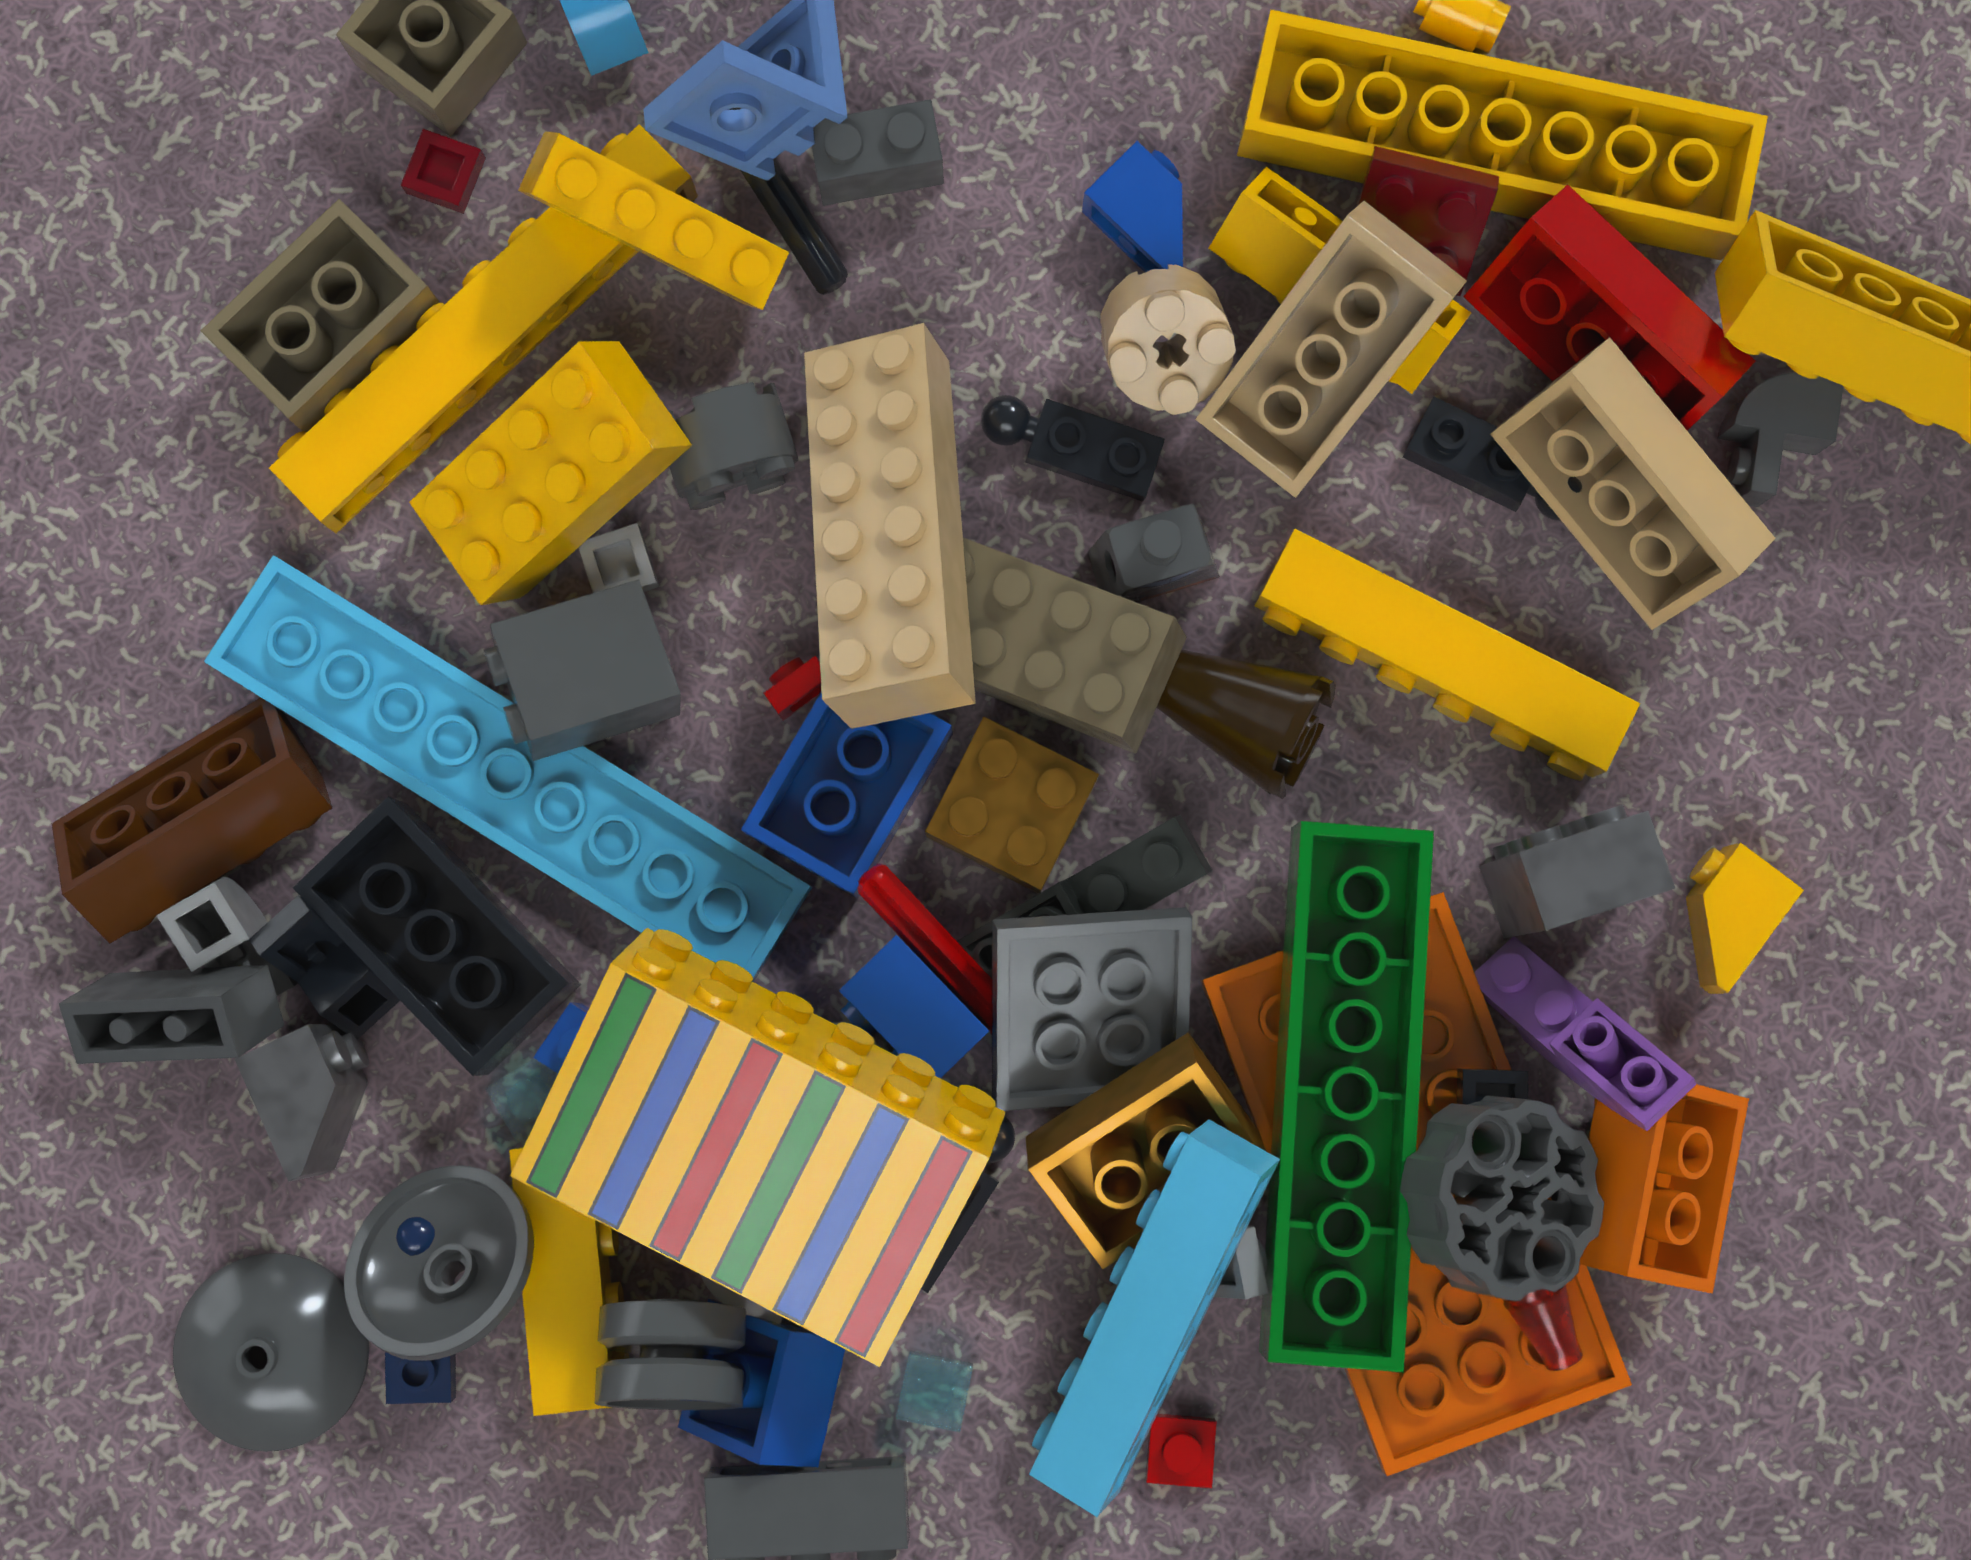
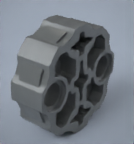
[1400,1096,1604,1301]

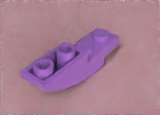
[1474,937,1696,1131]

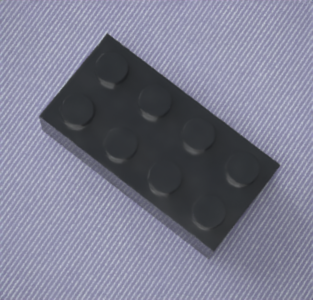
[293,796,581,1076]

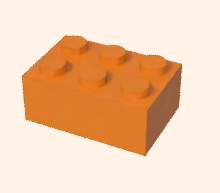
[1579,1084,1749,1294]

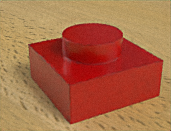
[763,656,821,721]
[1145,1414,1217,1488]

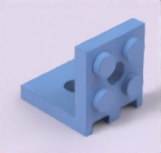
[643,0,848,181]

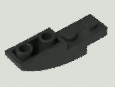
[957,815,1213,979]

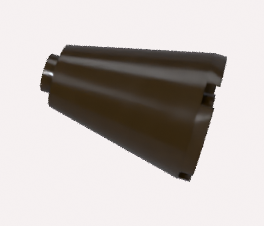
[1156,650,1336,799]

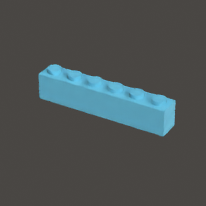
[1029,1119,1280,1517]

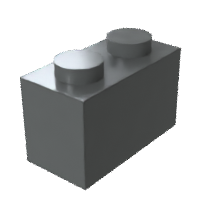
[812,99,944,206]

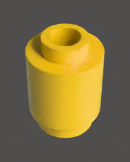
[1413,0,1511,54]

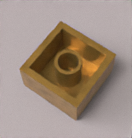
[925,716,1100,894]

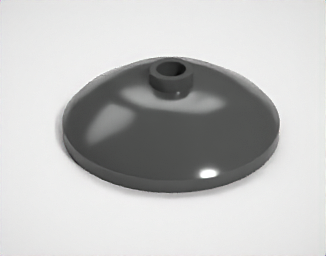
[344,1165,534,1361]
[173,1253,369,1452]

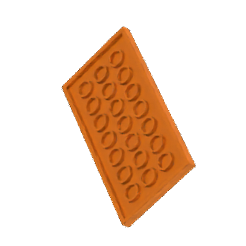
[1200,892,1632,1476]

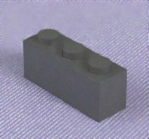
[59,965,284,1064]
[704,1456,910,1560]

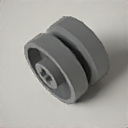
[594,1299,747,1410]

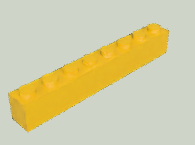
[269,124,698,534]

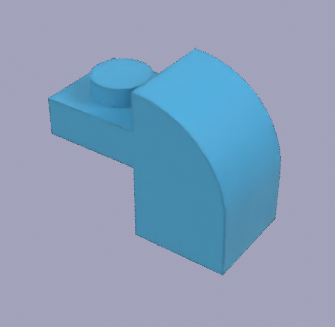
[560,0,649,76]

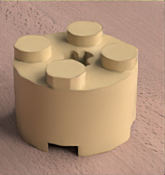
[1100,265,1236,415]

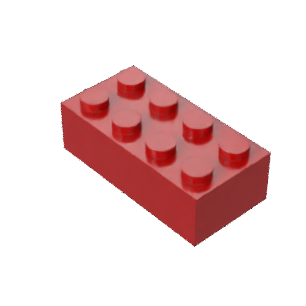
[1463,185,1756,431]

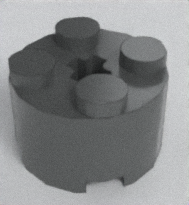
[668,382,798,510]

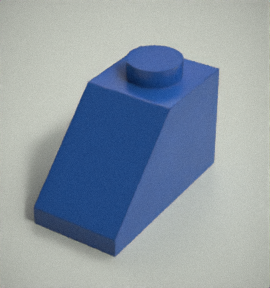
[1082,141,1183,272]

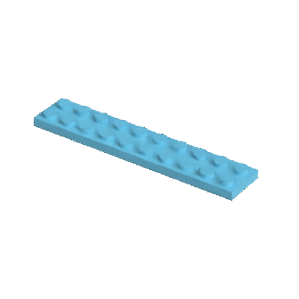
[204,555,812,982]

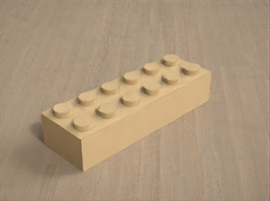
[804,323,976,729]

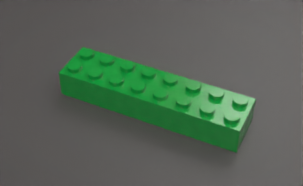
[1259,821,1434,1372]

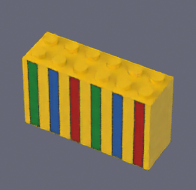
[510,928,1006,1367]

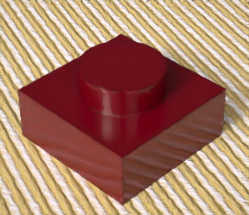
[401,129,486,214]

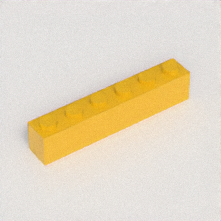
[1254,529,1641,781]

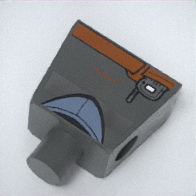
[1087,504,1220,602]

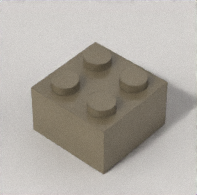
[336,0,527,137]

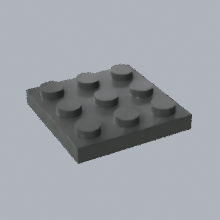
[992,907,1192,1111]

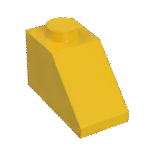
[1686,843,1804,994]

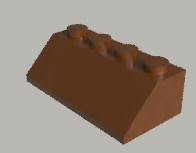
[51,697,332,944]

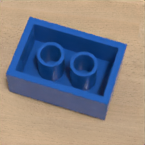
[741,691,953,899]

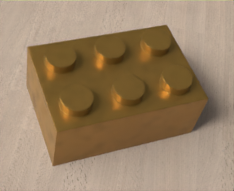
[1025,1032,1265,1269]

